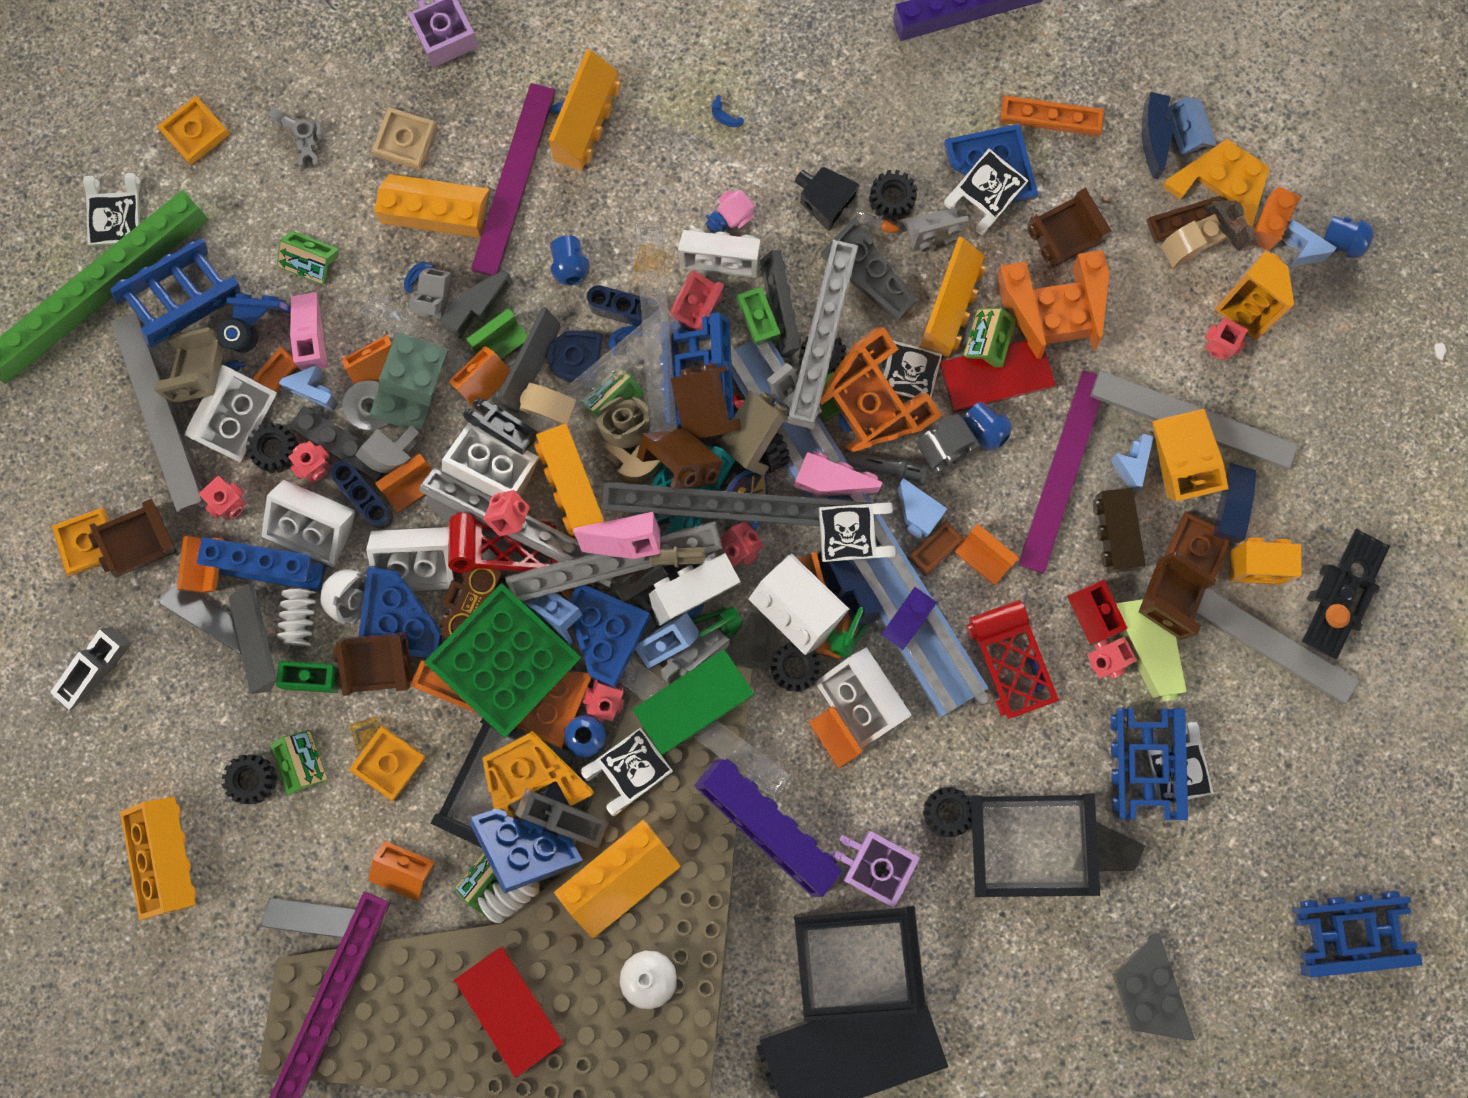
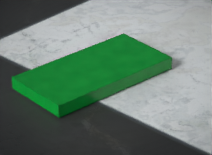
[632,649,755,757]

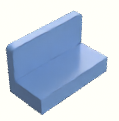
[1167,97,1217,156]
[525,593,582,645]

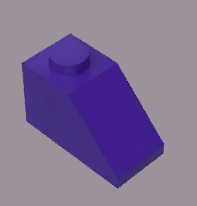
[881,587,937,650]

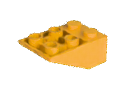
[1152,409,1228,502]

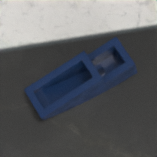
[1142,92,1175,179]
[1213,463,1256,543]
[818,550,884,625]

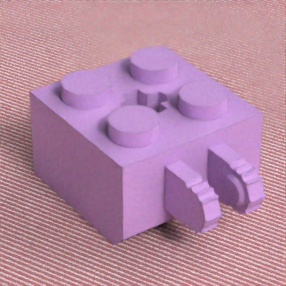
[408,0,479,68]
[831,831,920,908]

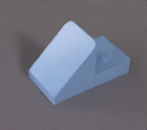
[1282,219,1337,267]
[279,366,337,411]
[1111,434,1153,492]

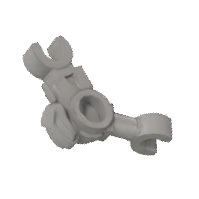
[267,107,324,169]

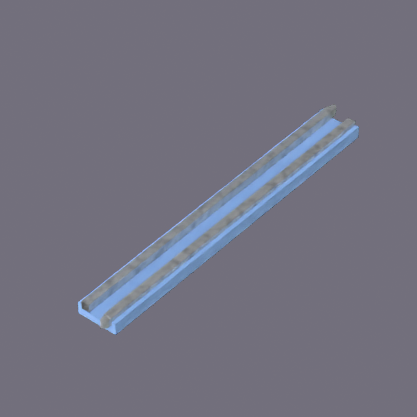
[731,337,988,717]

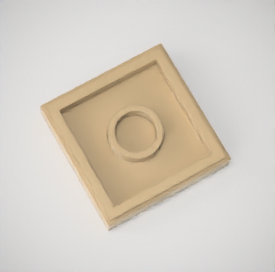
[371,107,438,170]

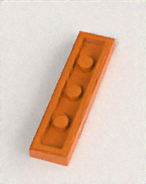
[999,95,1105,137]

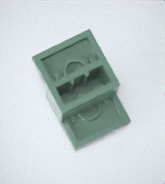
[370,332,448,434]

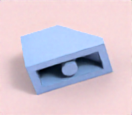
[898,478,947,539]
[635,612,699,669]

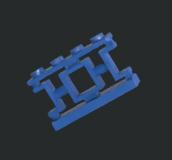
[659,312,734,429]
[1110,708,1188,820]
[1292,891,1423,978]

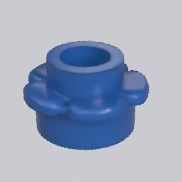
[705,211,728,234]

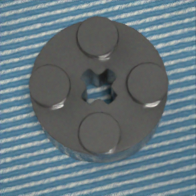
[916,414,980,474]

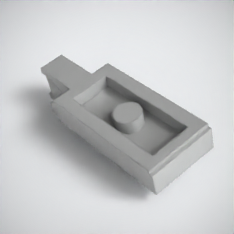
[661,623,729,685]

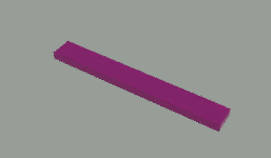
[471,83,556,276]
[1017,370,1100,574]
[269,891,391,1098]

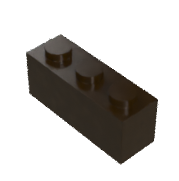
[1093,487,1146,574]

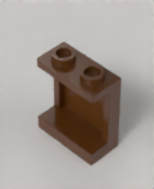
[1027,188,1112,268]
[670,363,742,439]
[636,428,723,490]
[88,499,177,578]
[1138,552,1216,640]
[333,632,413,696]

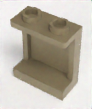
[154,328,225,404]
[718,390,794,476]

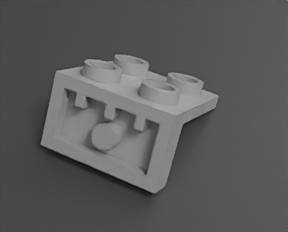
[905,208,969,252]

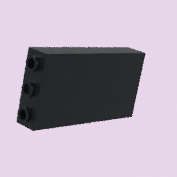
[756,985,949,1098]

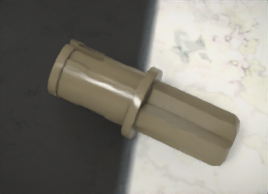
[649,546,705,567]

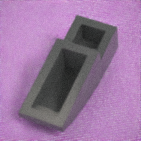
[439,270,512,339]
[50,627,132,710]
[515,788,609,848]

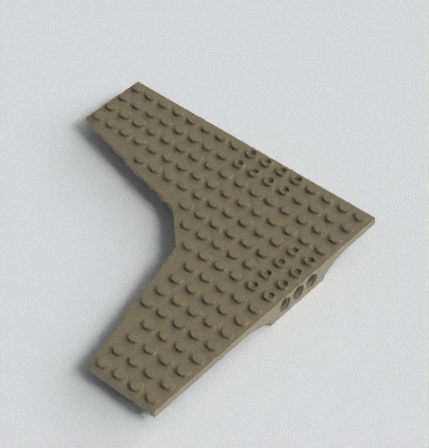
[258,661,753,1098]

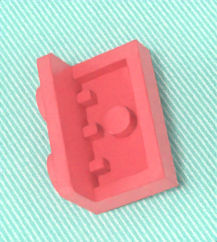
[668,270,724,331]

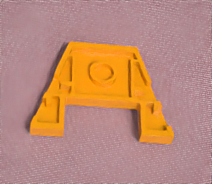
[1162,139,1270,243]
[482,731,594,820]

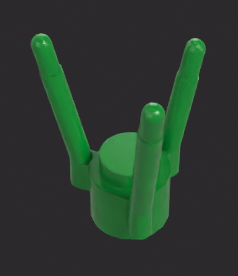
[691,606,743,639]
[826,607,869,658]

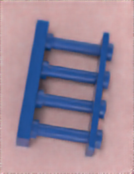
[110,238,241,348]
[197,538,326,592]

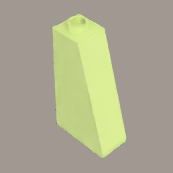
[1116,599,1187,702]

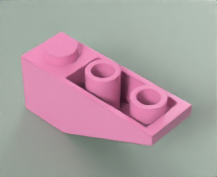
[290,292,328,371]
[794,452,883,497]
[574,512,661,559]

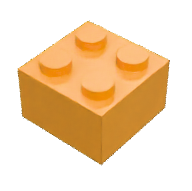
[1230,538,1302,585]

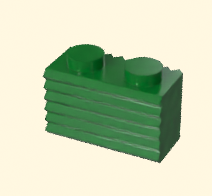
[276,660,340,693]

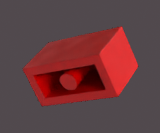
[1067,579,1128,644]

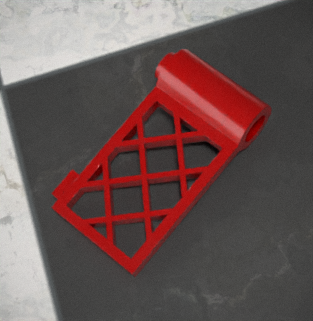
[448,512,557,573]
[966,600,1059,720]

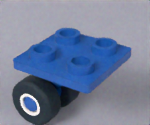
[217,294,291,353]

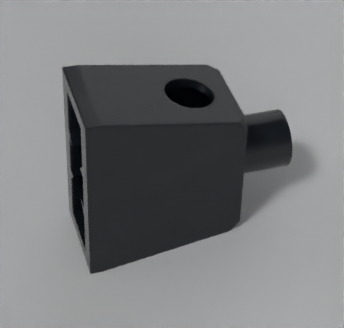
[794,167,860,231]

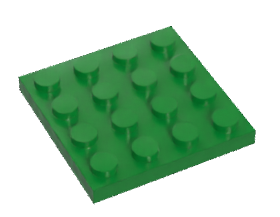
[424,583,581,739]

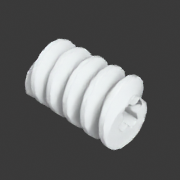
[276,589,316,646]
[478,882,540,924]

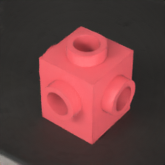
[1204,317,1248,361]
[289,441,332,484]
[198,475,247,521]
[483,490,530,537]
[720,521,765,567]
[1087,636,1138,679]
[583,680,624,722]

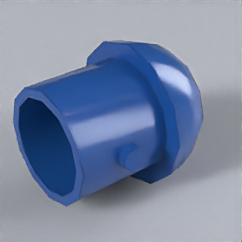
[1324,216,1374,258]
[550,235,590,286]
[963,402,1012,450]
[564,715,606,758]

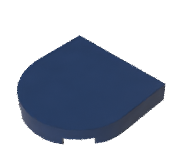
[547,330,603,386]

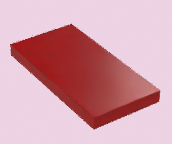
[940,340,1055,413]
[454,946,564,1078]

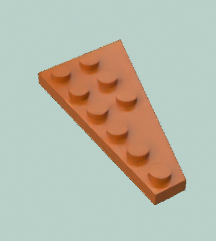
[410,661,592,749]

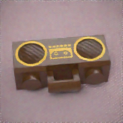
[440,568,508,638]

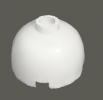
[320,569,367,625]
[619,950,677,1009]

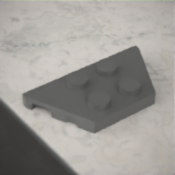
[1113,933,1195,1041]

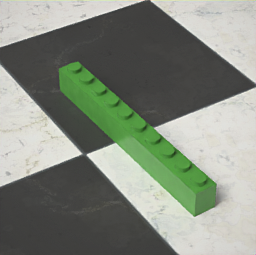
[0,190,209,384]

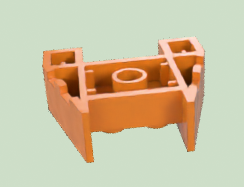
[997,250,1109,359]
[820,327,943,452]

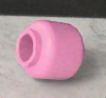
[717,189,755,229]

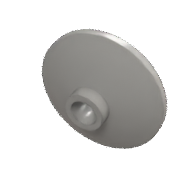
[342,381,389,431]

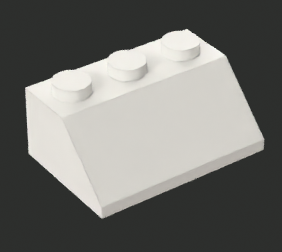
[678,228,761,278]
[184,364,277,462]
[442,422,539,497]
[261,480,355,567]
[366,527,456,591]
[649,553,741,627]
[749,554,849,655]
[815,647,912,749]

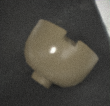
[596,397,650,449]

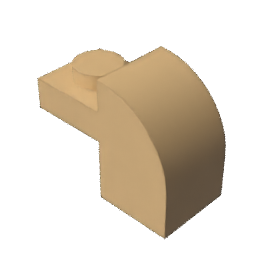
[1161,214,1227,268]
[519,383,576,424]
[604,442,663,483]

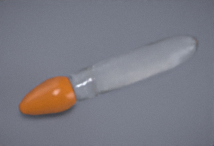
[840,207,899,233]

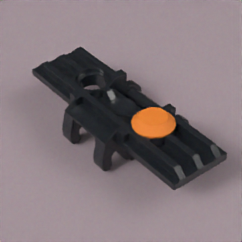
[1301,529,1390,659]

